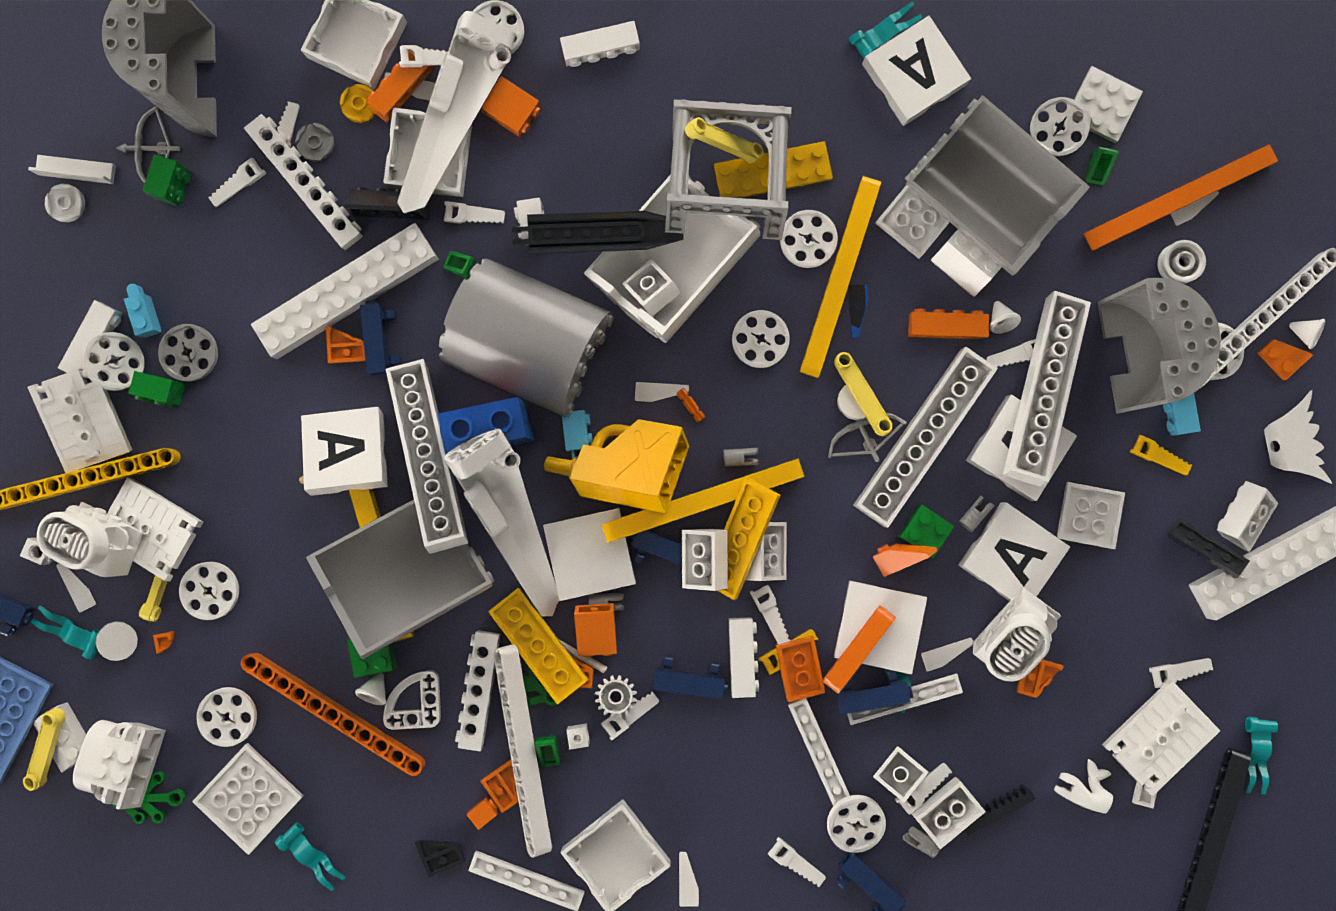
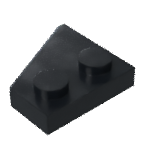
[415,840,466,877]

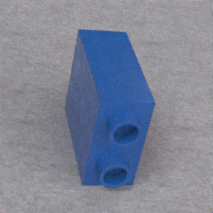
[438,397,536,454]

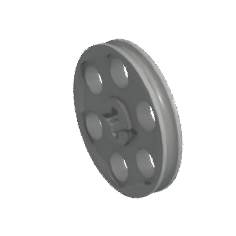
[158,324,218,382]

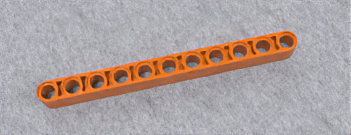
[1084,144,1278,251]
[241,653,426,776]

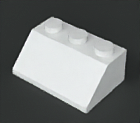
[931,229,1001,297]
[1217,481,1278,552]
[745,522,787,581]
[682,529,728,591]
[33,702,86,773]
[912,776,985,849]

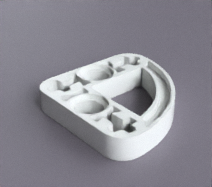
[383,670,441,730]

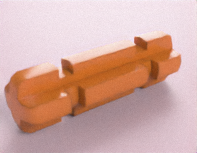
[676,388,705,422]

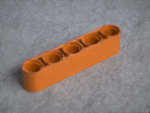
[822,605,896,694]

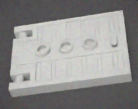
[28,368,133,473]
[107,477,203,582]
[1102,680,1220,796]

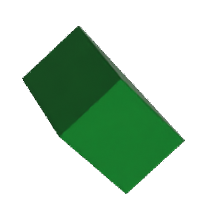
[1086,147,1119,186]
[443,251,477,279]
[535,734,561,767]

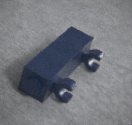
[360,301,402,376]
[630,530,682,580]
[0,593,35,636]
[653,656,728,699]
[837,671,913,716]
[835,852,906,911]

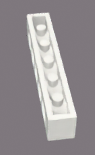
[455,630,501,751]

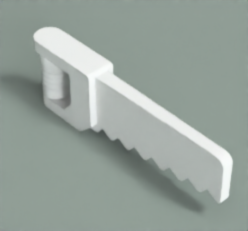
[399,45,448,67]
[266,102,300,157]
[208,158,266,207]
[444,201,505,224]
[986,339,1036,368]
[750,585,791,644]
[1149,658,1213,688]
[601,691,659,741]
[895,763,952,815]
[768,837,826,887]

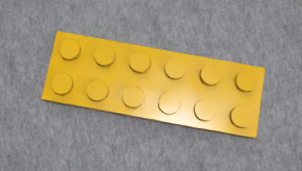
[713,141,833,198]
[717,478,781,600]
[488,588,589,704]

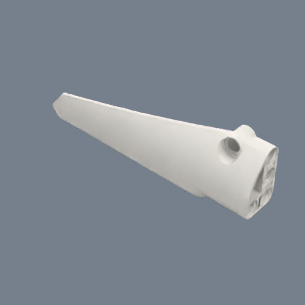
[397,11,516,213]
[444,429,559,616]

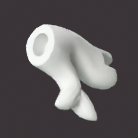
[1054,759,1113,814]

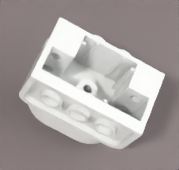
[37,502,143,577]
[973,587,1061,681]
[73,720,166,810]

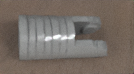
[723,448,759,467]
[959,495,994,532]
[589,593,624,611]
[902,827,940,858]

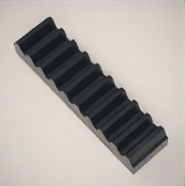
[1168,518,1250,578]
[963,784,1036,836]

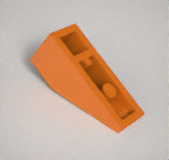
[873,544,938,577]

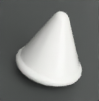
[989,301,1021,334]
[1289,319,1326,349]
[355,672,387,706]

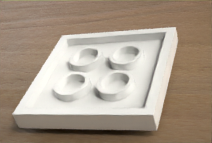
[1065,66,1143,143]
[875,185,949,259]
[1057,482,1125,549]

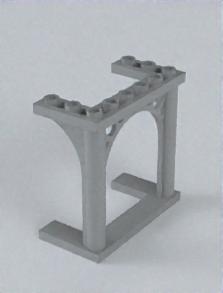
[665,99,791,240]

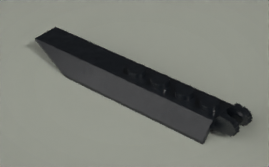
[512,211,684,254]

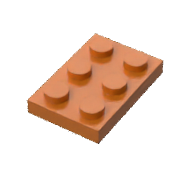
[775,636,825,702]

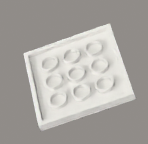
[192,743,304,855]

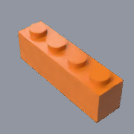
[366,52,435,123]
[908,309,989,339]

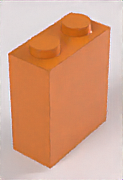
[480,76,541,137]
[574,603,617,657]

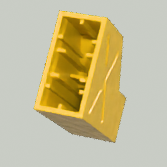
[544,419,690,514]

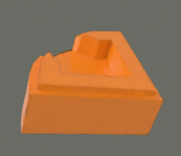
[153,631,175,654]

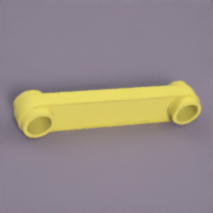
[685,117,764,163]
[834,352,892,436]
[139,563,167,622]
[23,708,66,791]

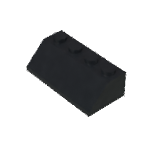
[344,187,430,220]

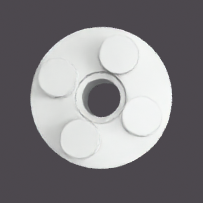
[1157,240,1206,284]

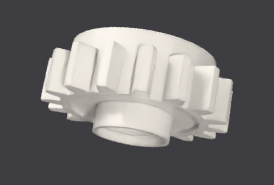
[595,675,637,718]

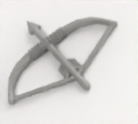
[116,106,181,183]
[828,413,907,462]

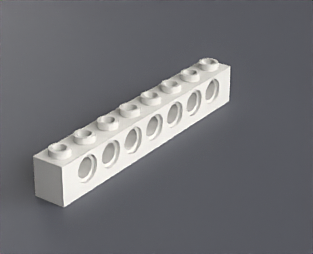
[244,114,363,251]

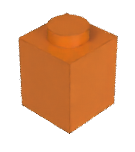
[466,796,499,830]

